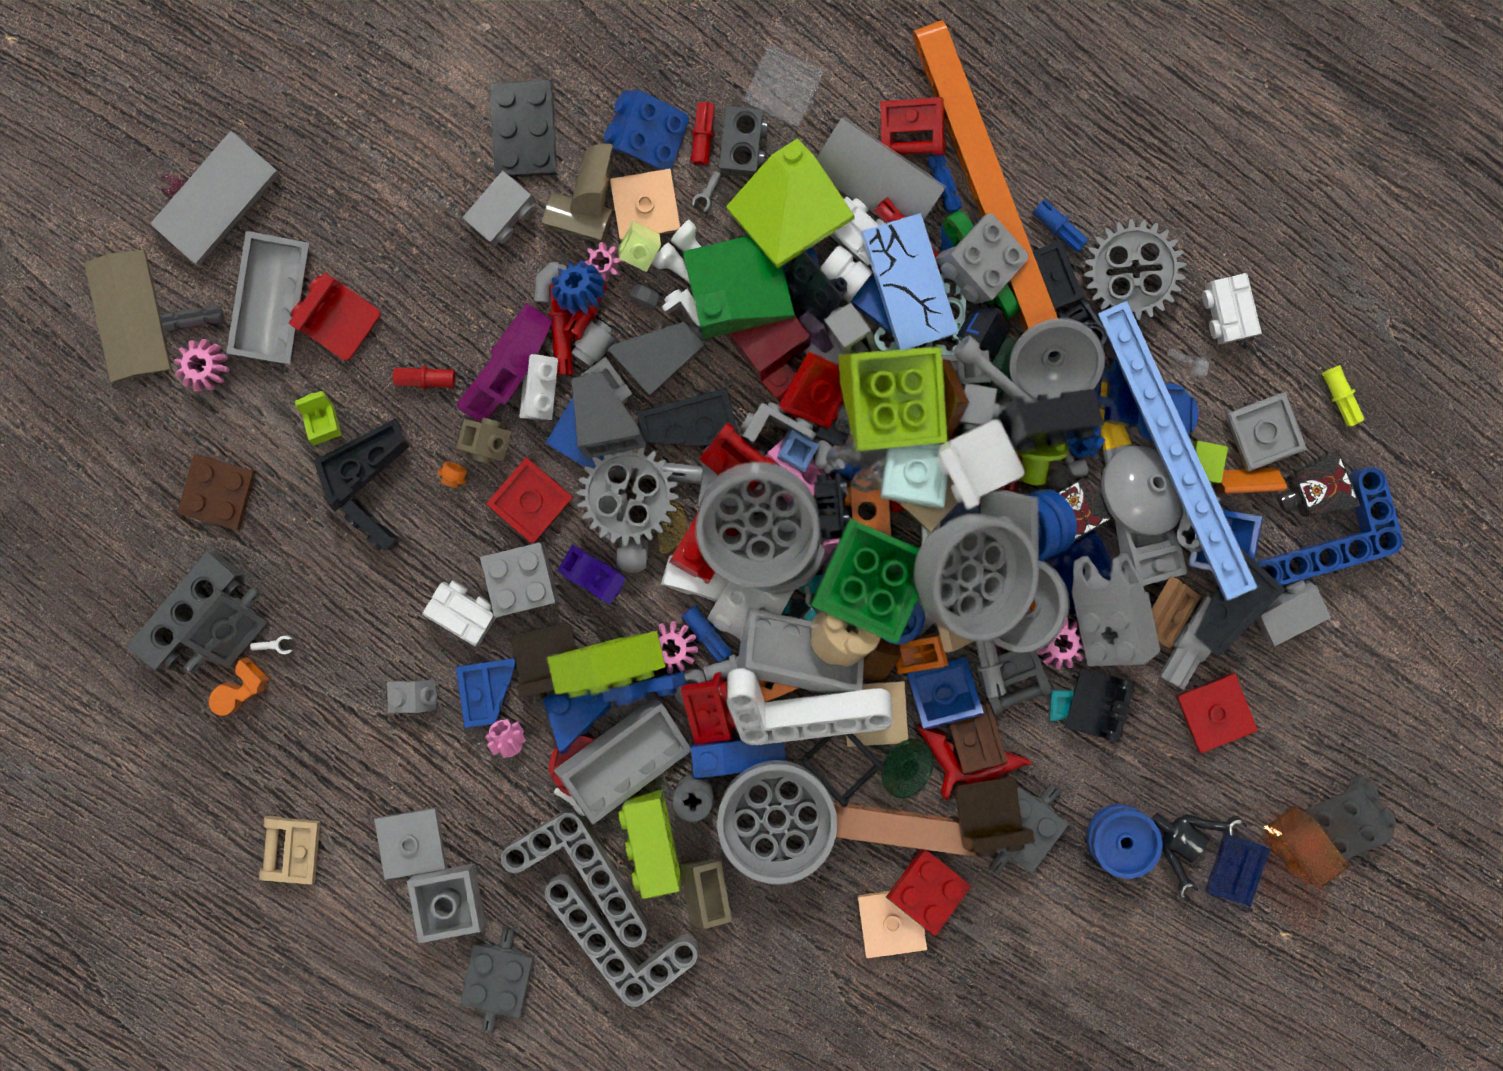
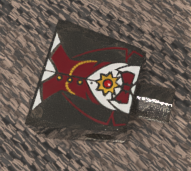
[1277,450,1360,517]
[1047,467,1113,540]

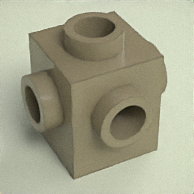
[456,418,511,464]

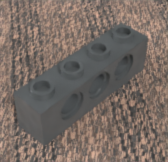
[126,551,244,671]

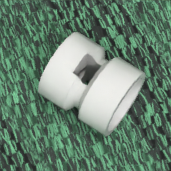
[820,245,873,303]

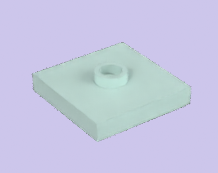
[880,443,948,509]

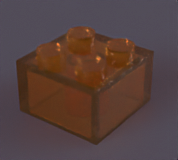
[1263,806,1350,889]

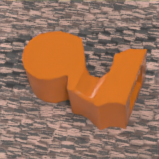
[208,657,269,716]

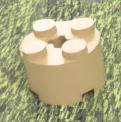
[810,611,881,667]

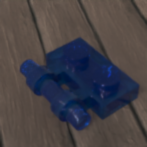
[1093,360,1139,428]

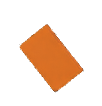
[1216,467,1287,494]

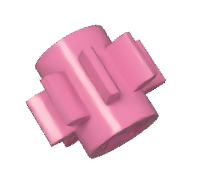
[585,242,624,282]
[485,719,526,758]

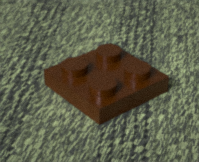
[177,454,256,530]

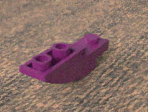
[456,303,552,423]

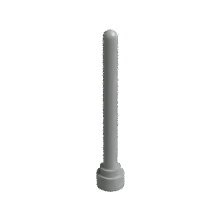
[953,335,1070,442]

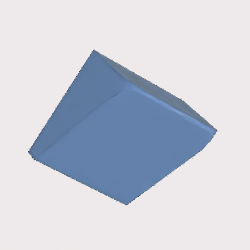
[777,430,819,473]

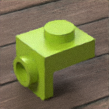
[295,391,342,446]

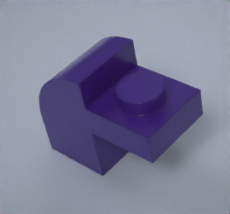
[557,544,626,605]

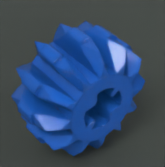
[551,260,605,316]

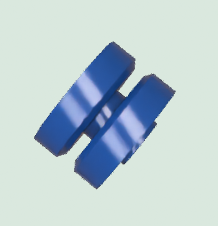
[1025,488,1077,562]
[1085,803,1163,879]

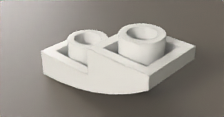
[661,555,729,602]

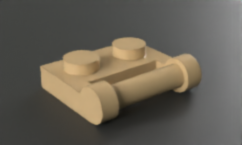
[259,816,320,885]

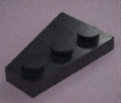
[637,388,739,446]

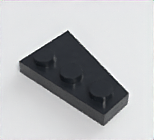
[314,418,409,512]
[1194,546,1285,657]

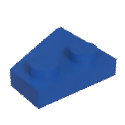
[456,658,516,728]
[543,689,612,755]

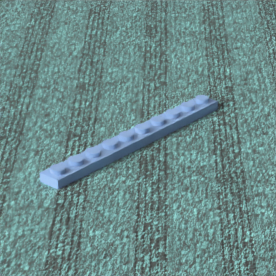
[1097,301,1257,601]

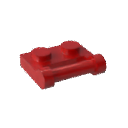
[880,97,946,156]
[699,422,776,490]

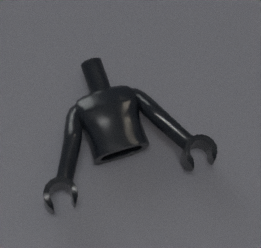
[1151,813,1247,902]

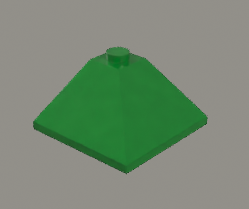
[683,236,795,339]
[810,518,920,644]

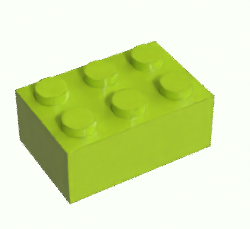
[547,631,665,698]
[619,789,682,899]

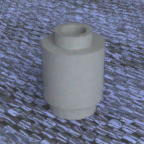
[571,319,615,367]

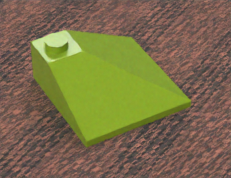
[726,138,855,269]
[838,347,947,451]

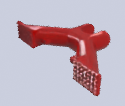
[917,725,1031,800]

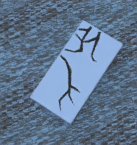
[860,213,959,350]

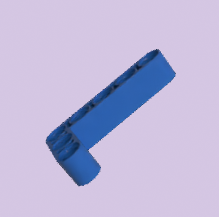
[1256,467,1403,585]

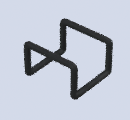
[802,734,885,807]

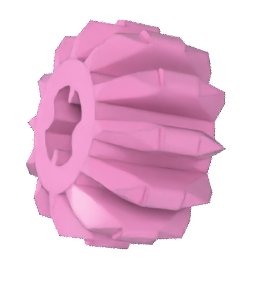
[173,339,230,392]
[1036,618,1084,669]
[651,621,698,674]

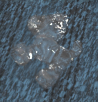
[826,405,887,492]

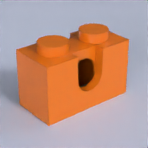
[844,479,891,536]

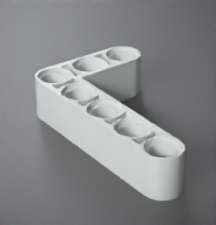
[728,669,893,745]

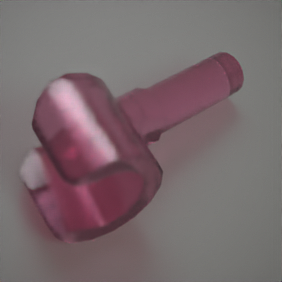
[161,174,187,195]

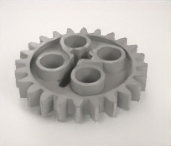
[1083,219,1186,321]
[577,448,678,546]

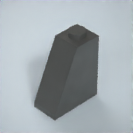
[608,322,705,397]
[571,372,647,459]

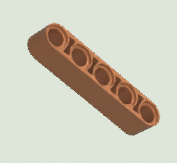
[833,802,976,856]

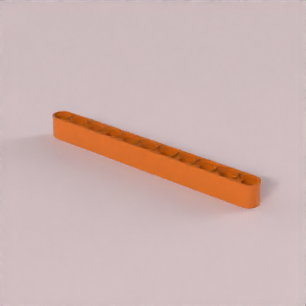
[912,20,1058,332]

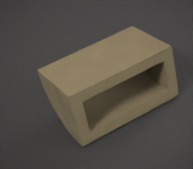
[570,144,613,217]
[541,192,614,244]
[680,859,732,929]

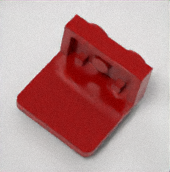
[288,272,381,361]

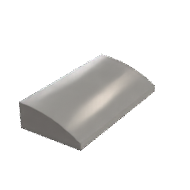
[817,117,947,221]
[150,131,280,265]
[226,231,309,365]
[737,608,864,694]
[554,697,691,825]

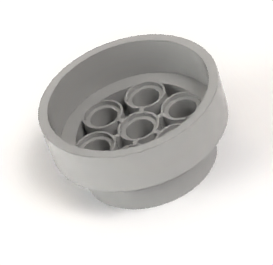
[696,462,819,587]
[914,514,1038,641]
[717,760,837,884]

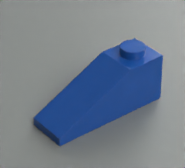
[691,738,786,778]

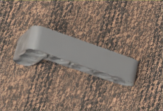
[501,808,648,947]
[545,874,698,1007]

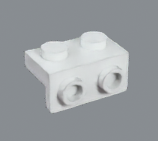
[519,354,558,420]

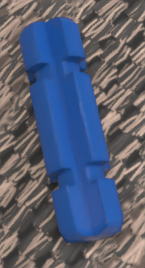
[928,154,962,213]

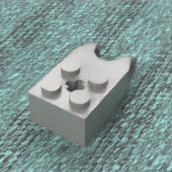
[1072,553,1161,666]

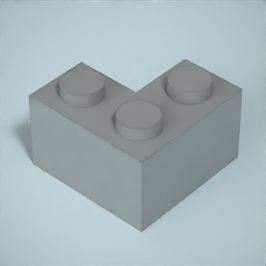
[804,303,878,364]

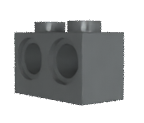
[719,106,768,177]

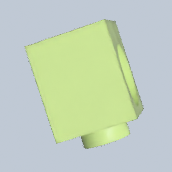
[618,220,661,272]

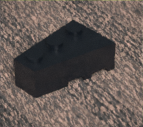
[997,389,1104,454]

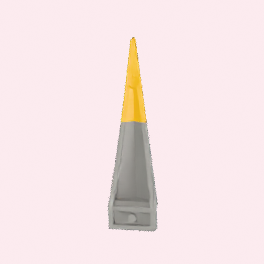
[1093,371,1188,586]

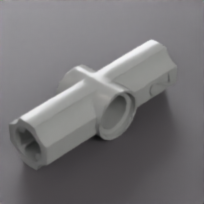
[1159,596,1211,690]

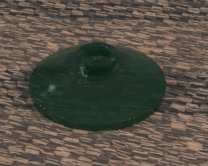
[881,739,934,798]

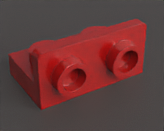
[681,672,736,745]

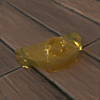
[657,500,687,555]

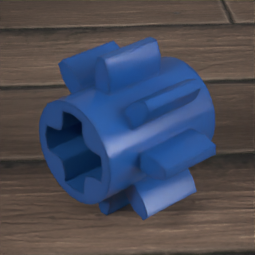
[1068,428,1105,459]

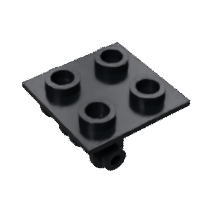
[784,251,848,335]
[814,473,849,538]
[1064,668,1135,742]

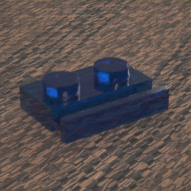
[1205,832,1271,907]

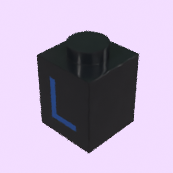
[956,304,1011,358]

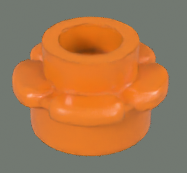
[437,462,467,488]

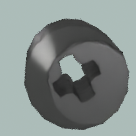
[673,774,714,822]

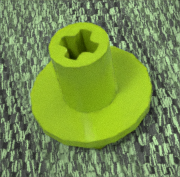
[1015,443,1070,485]

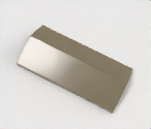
[84,250,172,383]

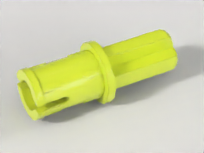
[1321,365,1364,427]

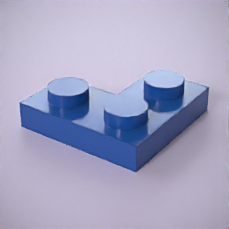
[602,672,686,706]

